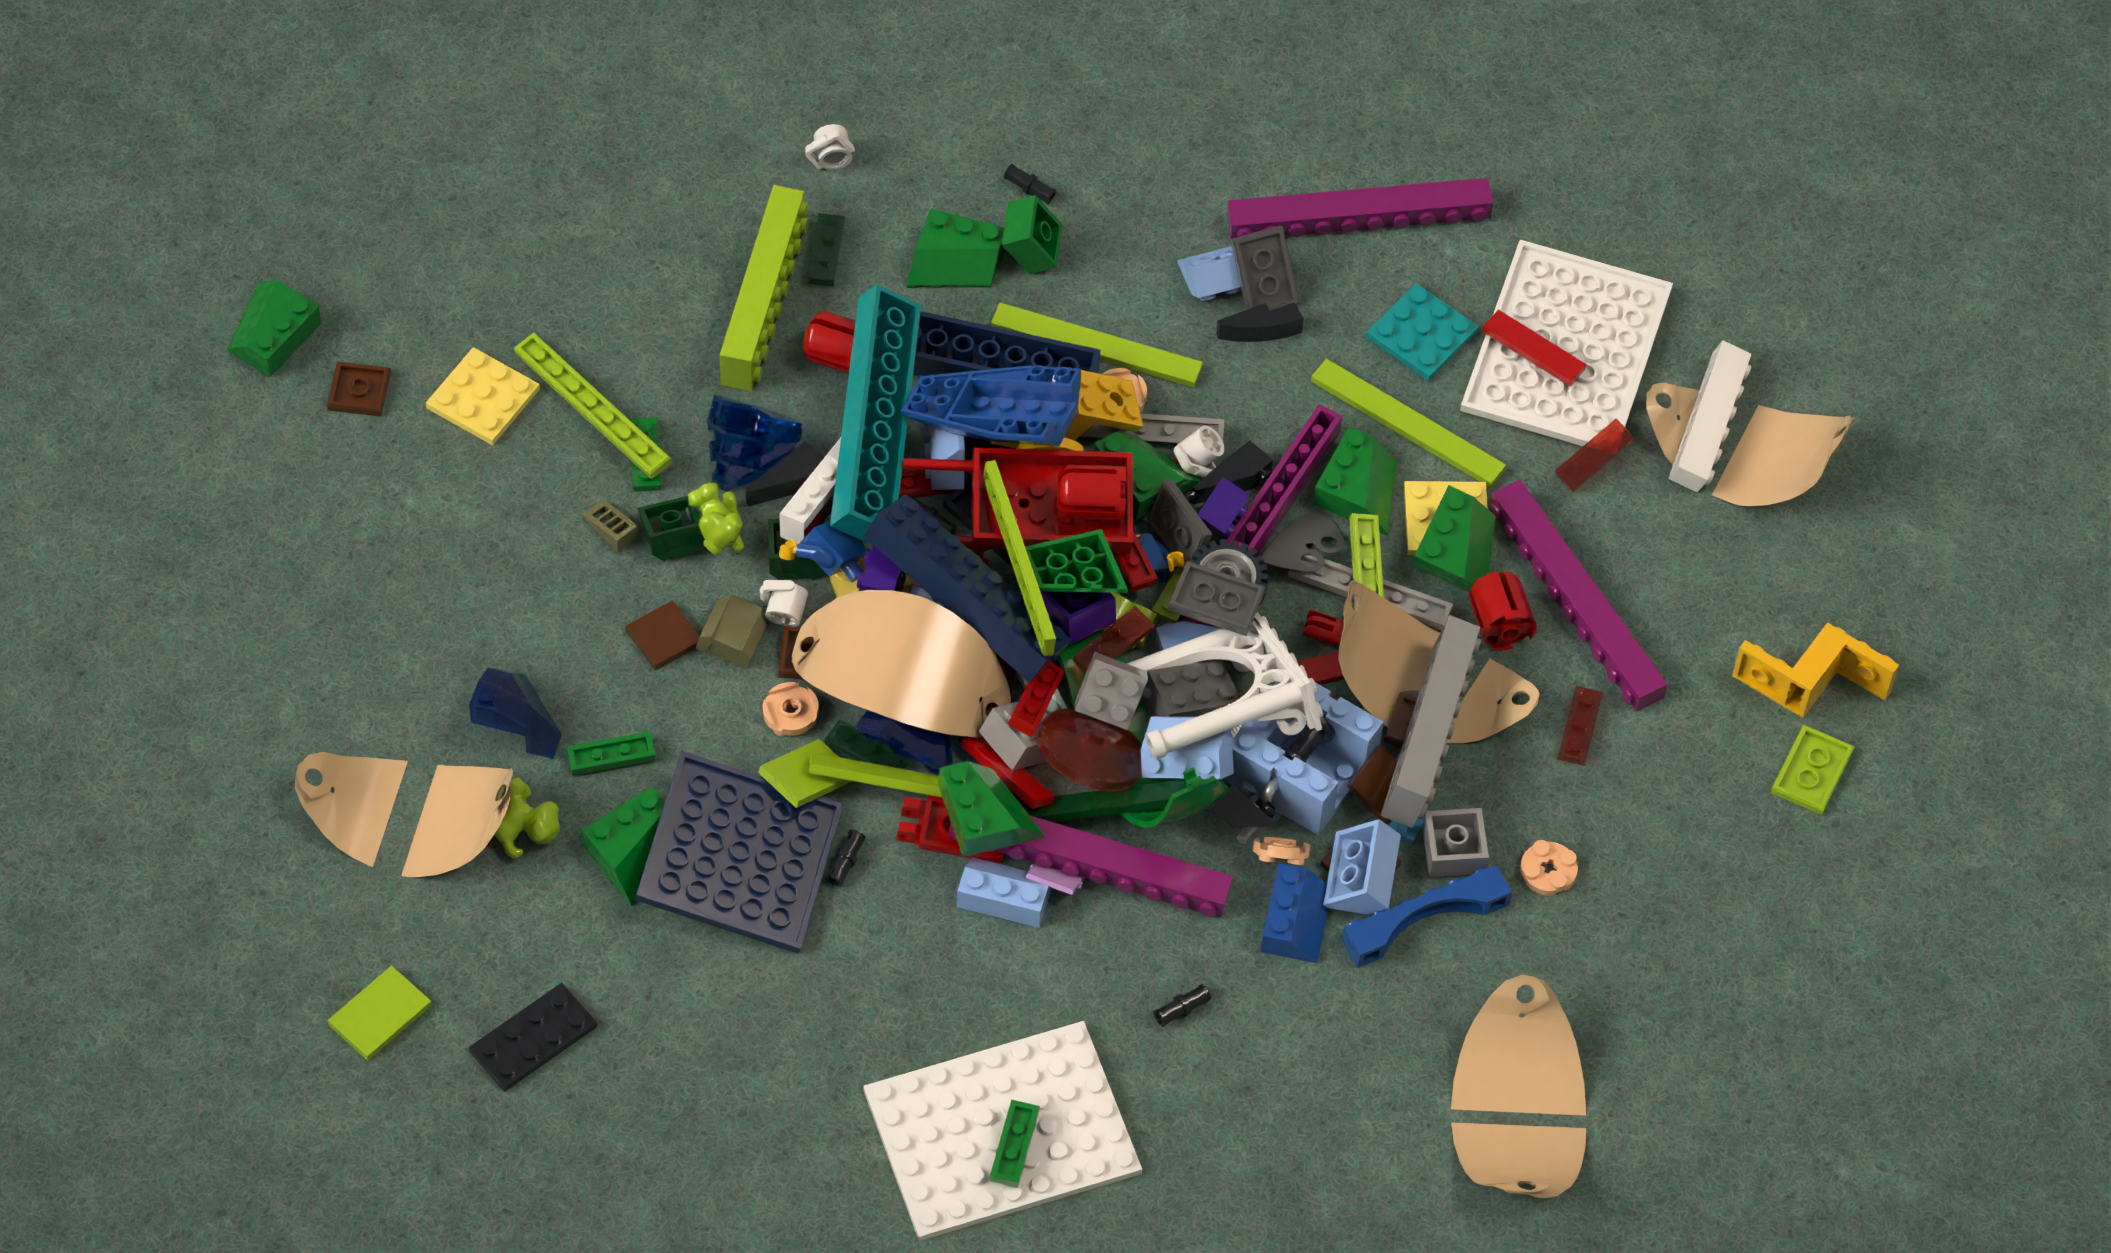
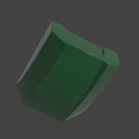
[637,496,705,562]
[768,519,824,580]

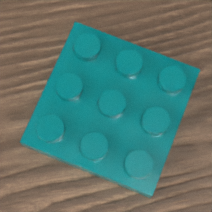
[1366,283,1479,381]

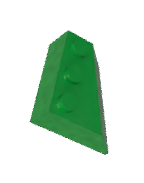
[907,209,1005,288]
[228,280,321,377]
[1313,427,1396,535]
[1093,432,1200,520]
[1411,485,1496,592]
[1025,529,1128,593]
[938,761,1045,857]
[582,786,665,906]

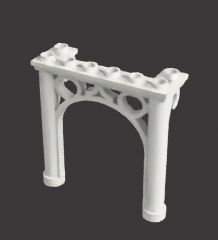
[1127,612,1323,760]

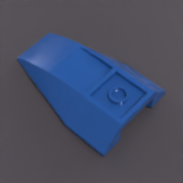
[901,365,1081,446]

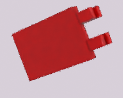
[896,795,1004,863]

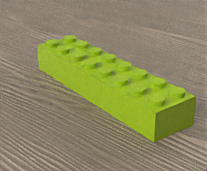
[720,185,809,391]

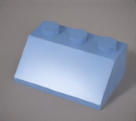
[1177,246,1241,301]
[924,425,965,490]
[1141,716,1234,779]
[1323,819,1401,915]
[957,857,1052,928]

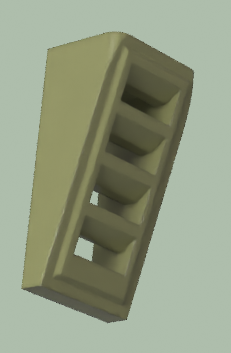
[582,499,639,552]

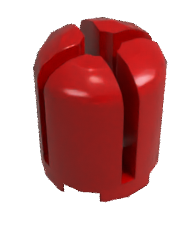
[803,311,856,374]
[1057,464,1126,521]
[1469,571,1537,651]

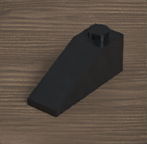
[1192,440,1273,504]
[746,441,824,506]

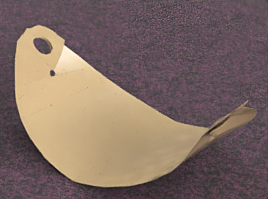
[1646,383,1858,506]
[1338,580,1540,743]
[792,590,1011,738]
[295,752,514,877]
[1451,975,1586,1198]

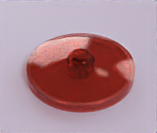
[1037,708,1142,791]

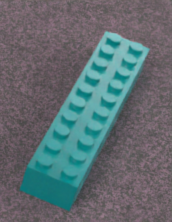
[830,284,921,545]

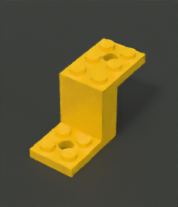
[991,367,1143,449]
[1732,623,1899,718]

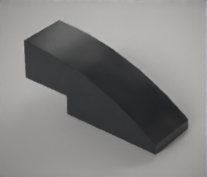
[1216,302,1304,342]

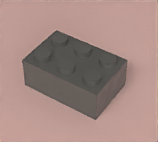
[1141,659,1240,717]

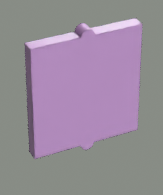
[1026,863,1085,895]

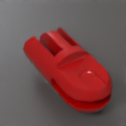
[1302,609,1344,648]

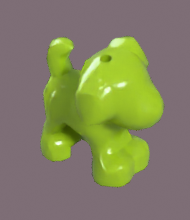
[688,483,744,555]
[494,778,560,859]

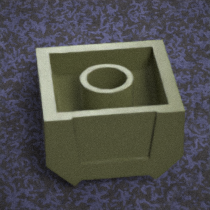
[696,594,768,669]

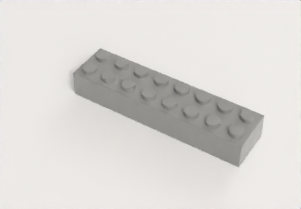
[1380,615,1481,828]

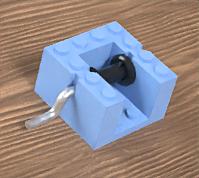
[1223,678,1383,844]

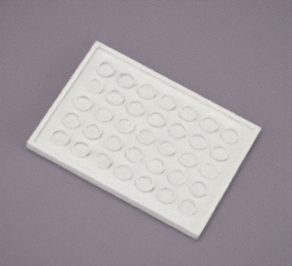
[1460,240,1673,456]
[864,1021,1142,1241]

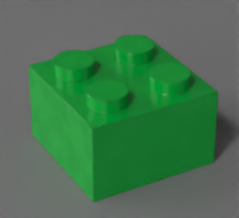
[1002,195,1063,274]

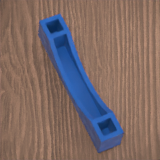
[1342,865,1512,968]

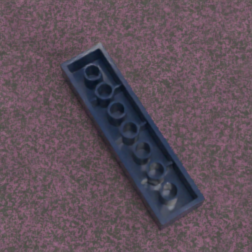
[913,311,1101,376]
[863,494,1072,682]

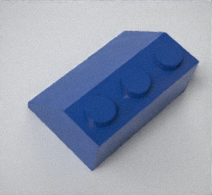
[1261,863,1329,963]

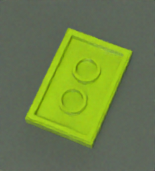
[1770,724,1855,815]
[758,739,853,808]
[327,965,432,1061]

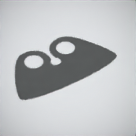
[1262,509,1345,572]

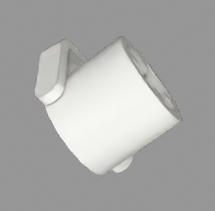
[805,124,855,170]
[1174,426,1224,478]
[760,580,808,627]

